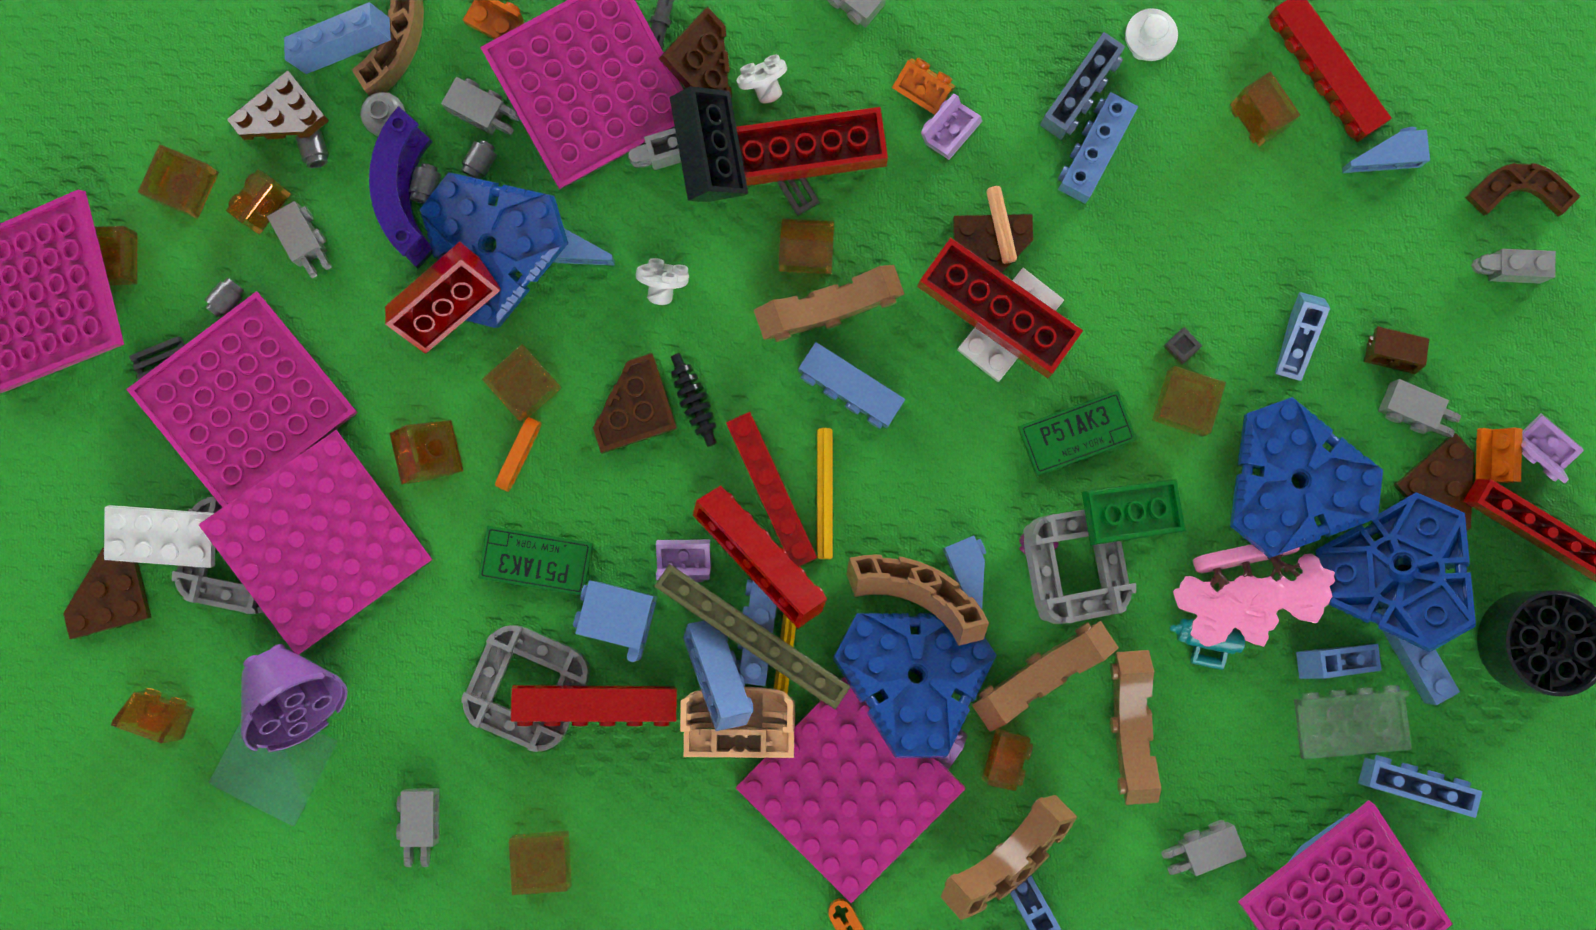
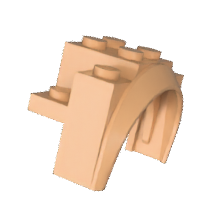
[680,687,795,758]

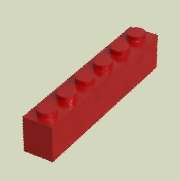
[1268,0,1392,143]
[726,412,817,567]
[1463,479,1596,582]
[693,485,827,628]
[511,685,677,726]

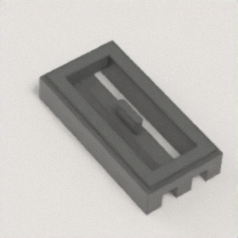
[777,178,820,216]
[129,336,184,380]

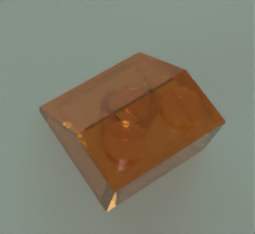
[226,169,291,235]
[779,219,834,274]
[389,420,463,485]
[111,688,195,743]
[981,728,1033,791]

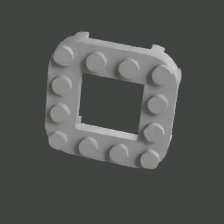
[172,497,264,614]
[1023,510,1136,624]
[461,625,590,752]

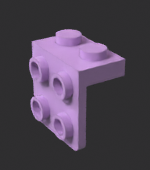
[1521,413,1584,483]

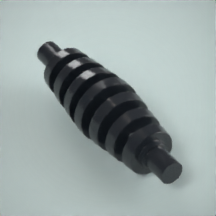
[671,353,717,447]

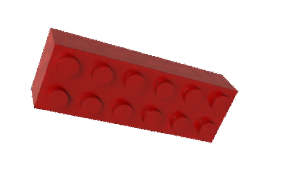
[736,107,888,186]
[917,238,1083,379]

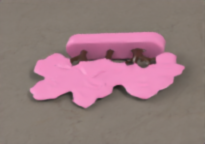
[1173,544,1335,647]

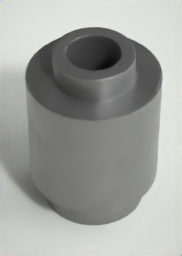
[295,130,329,168]
[461,140,497,179]
[409,163,441,204]
[204,277,244,317]

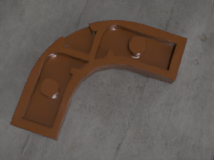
[1465,163,1581,216]

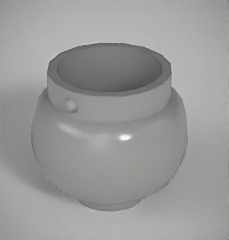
[360,92,405,136]

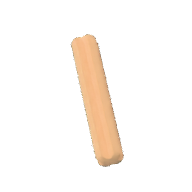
[986,186,1017,264]

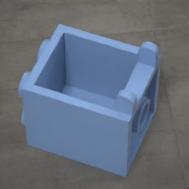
[573,580,658,662]

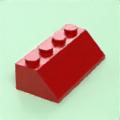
[385,242,501,354]

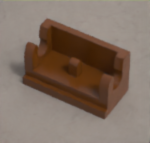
[1364,326,1430,374]

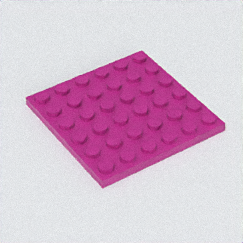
[480,0,684,189]
[0,190,124,393]
[126,291,358,508]
[198,430,433,655]
[736,677,966,903]
[1238,800,1452,930]

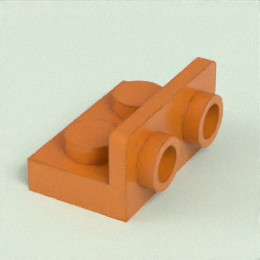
[463,0,525,39]
[892,58,955,115]
[1475,428,1523,483]

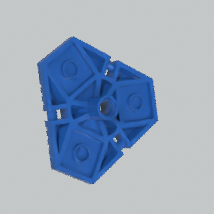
[420,172,568,328]
[1230,397,1383,558]
[1316,492,1476,653]
[833,613,997,758]

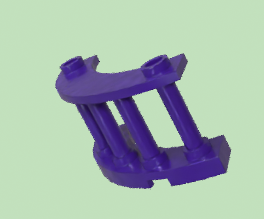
[369,106,433,269]

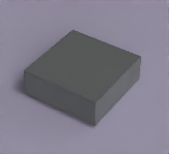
[1164,327,1202,365]

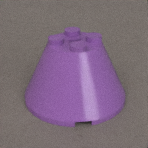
[241,644,348,752]

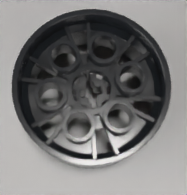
[1477,590,1596,697]

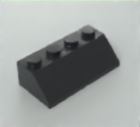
[669,86,748,202]

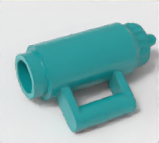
[1170,619,1245,670]

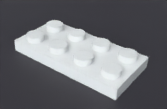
[957,268,1064,382]
[104,505,215,568]

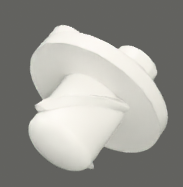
[1125,9,1178,61]
[736,54,787,103]
[636,258,689,305]

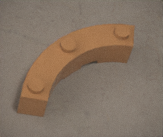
[351,0,424,96]
[754,265,904,342]
[847,555,989,646]
[972,621,1119,732]
[1110,650,1161,805]
[940,795,1077,920]

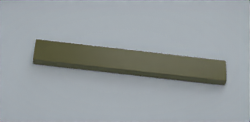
[654,564,851,710]

